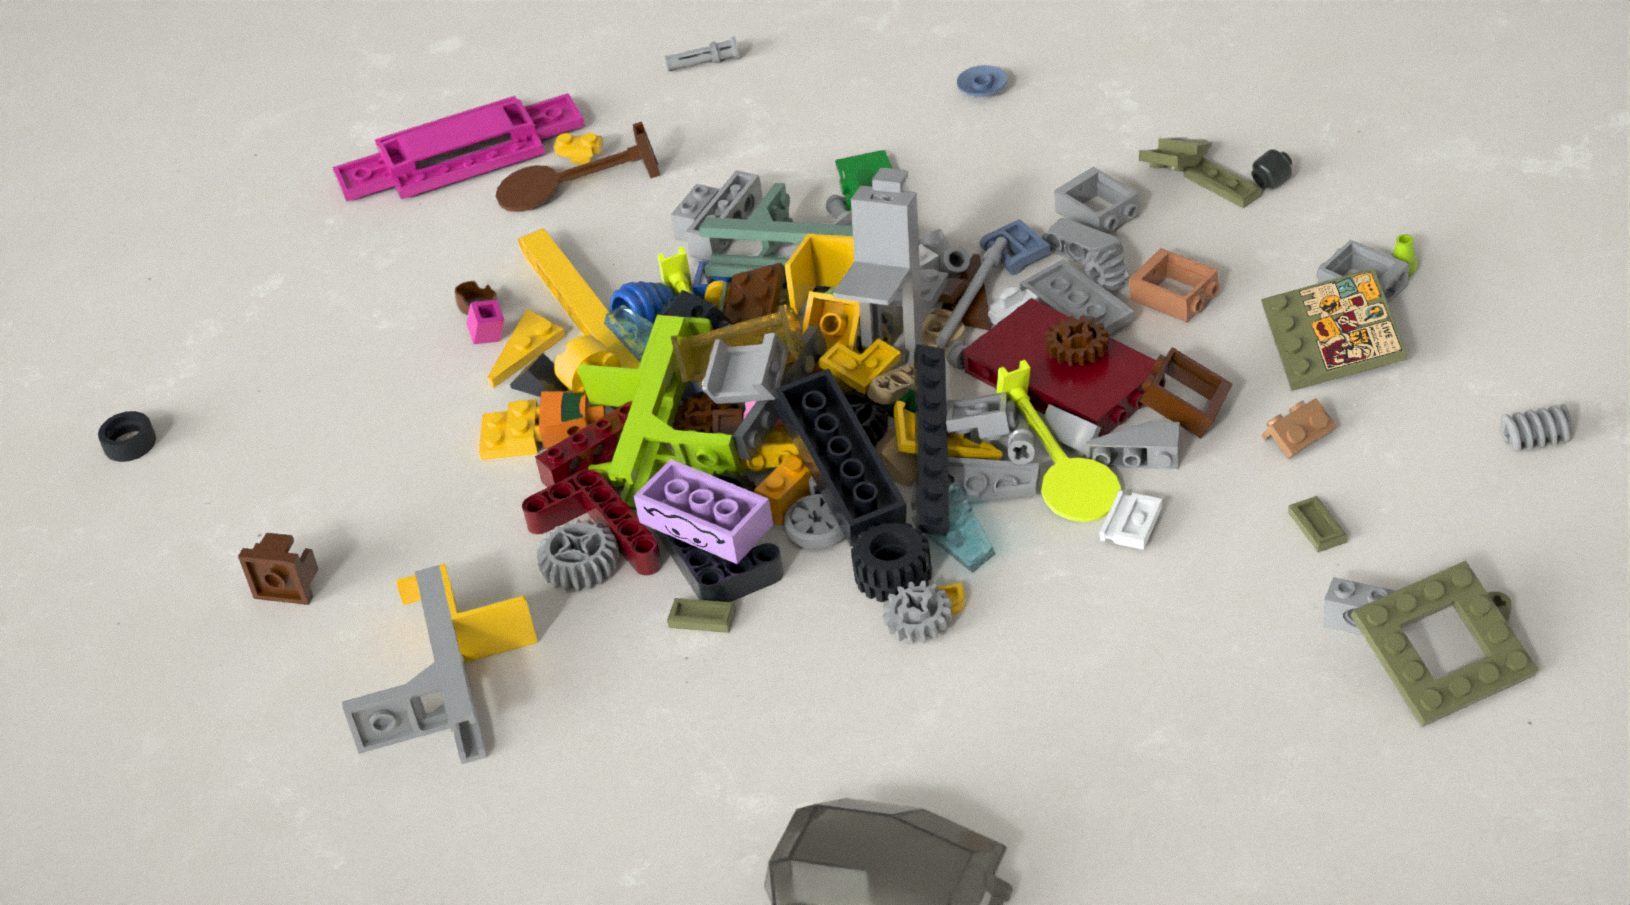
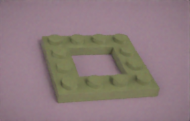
[1351,561,1539,727]

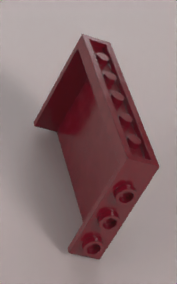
[963,298,1166,438]

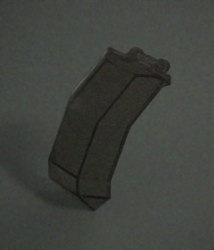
[764,798,1013,905]

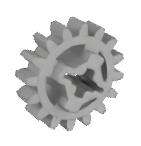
[882,581,952,644]

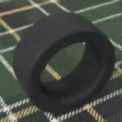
[98,411,156,462]

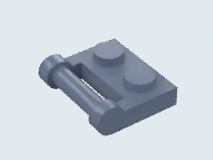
[979,219,1051,275]

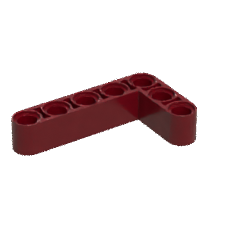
[522,469,662,576]

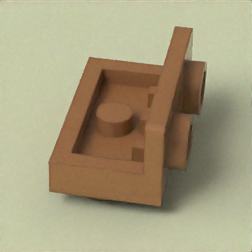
[1261,398,1337,459]

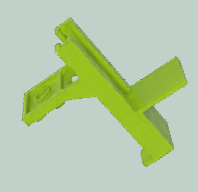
[577,315,743,510]

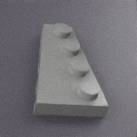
[911,457,1041,510]

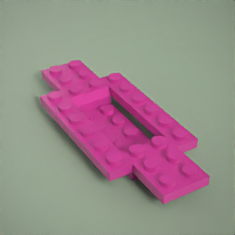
[332,93,585,201]

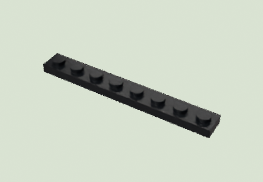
[914,344,950,537]

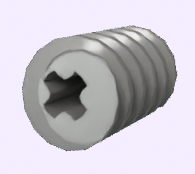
[1500,404,1571,452]

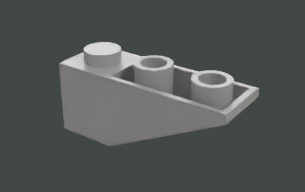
[1086,421,1180,469]

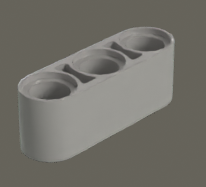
[1042,218,1123,264]

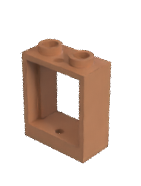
[1129,248,1220,322]

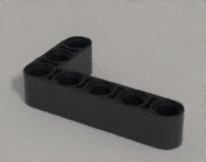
[654,529,784,602]

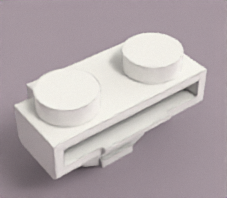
[988,287,1039,325]

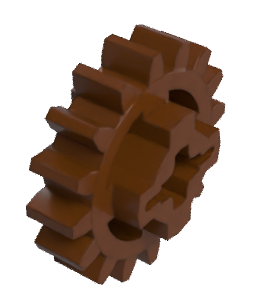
[1045,315,1109,367]
[672,392,732,433]

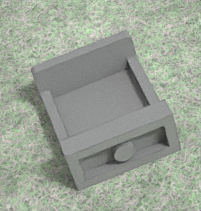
[702,333,789,404]

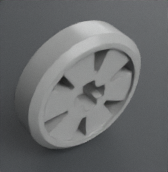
[784,494,845,549]

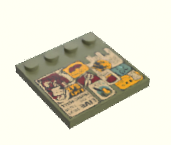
[1261,268,1408,391]

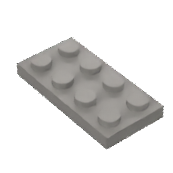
[1020,259,1135,335]

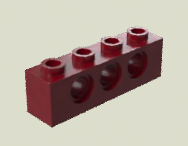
[535,401,632,487]

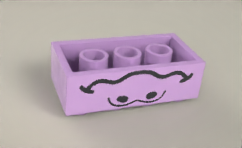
[634,459,773,564]

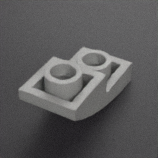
[1042,404,1102,454]

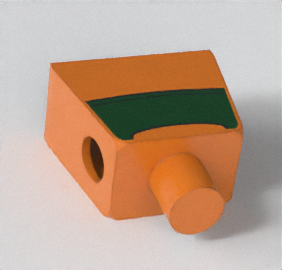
[539,391,606,449]

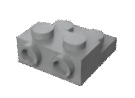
[946,392,1017,440]

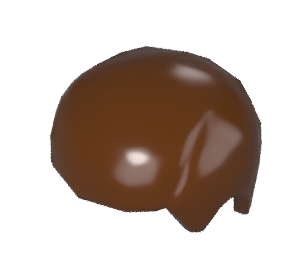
[454,281,498,316]

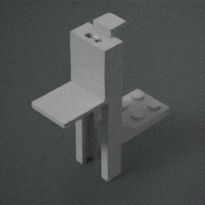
[833,168,949,364]

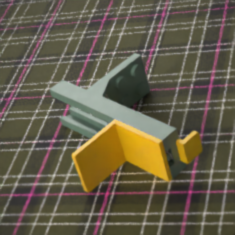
[699,183,854,314]

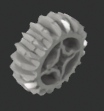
[537,519,620,591]

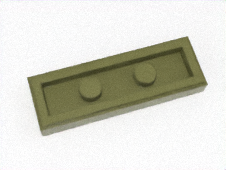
[1184,158,1262,208]

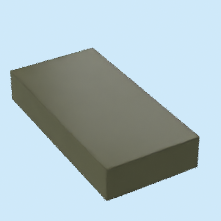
[1288,496,1347,552]
[667,598,736,633]

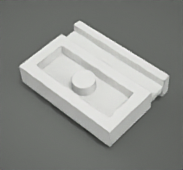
[1100,490,1162,549]

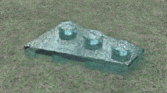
[604,305,654,362]
[911,481,995,573]

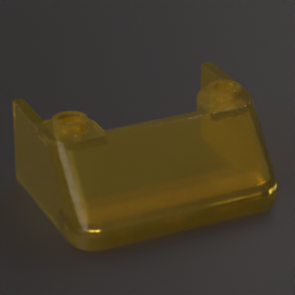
[671,305,803,387]

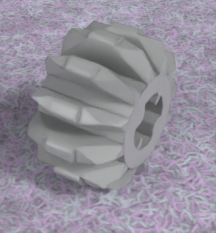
[1083,244,1129,292]

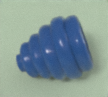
[610,281,675,336]

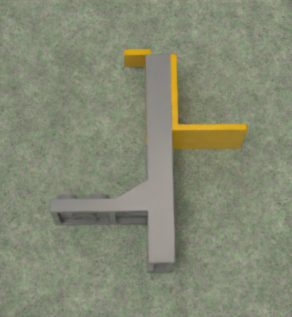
[342,563,537,764]

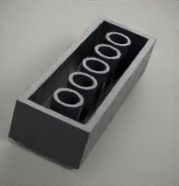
[774,368,907,547]

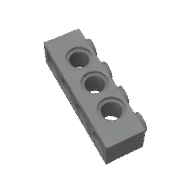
[686,170,763,261]

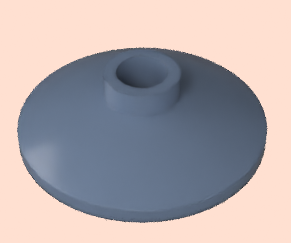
[957,65,1007,97]

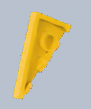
[487,309,565,388]
[894,401,1002,460]

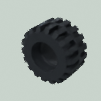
[851,521,932,602]

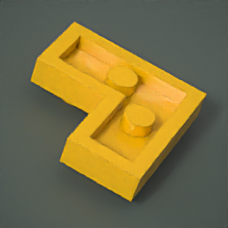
[819,338,901,395]

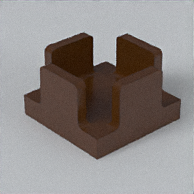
[238,533,318,605]

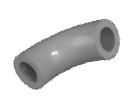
[919,229,970,277]

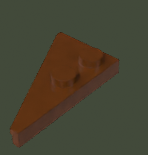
[940,254,991,330]

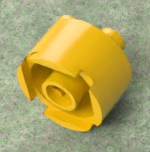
[554,335,620,401]

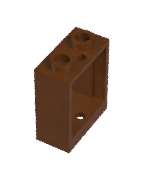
[1140,347,1233,438]

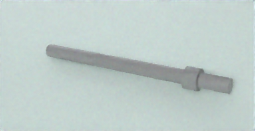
[936,237,1007,347]

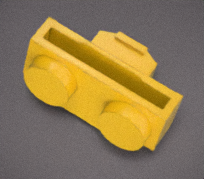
[554,133,603,165]

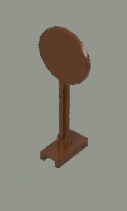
[495,121,660,212]

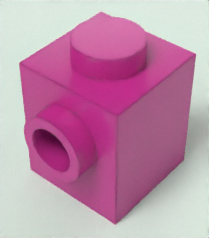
[466,300,504,345]

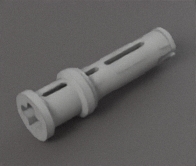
[665,37,740,71]
[1008,408,1035,465]

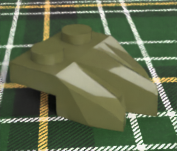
[1139,137,1213,171]

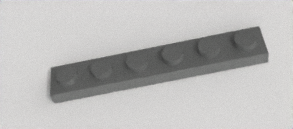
[732,325,827,460]

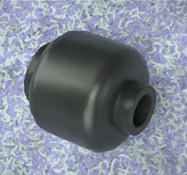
[1251,149,1292,189]

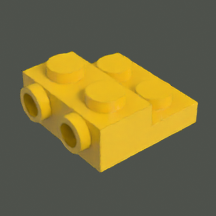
[479,399,542,460]
[741,424,799,472]

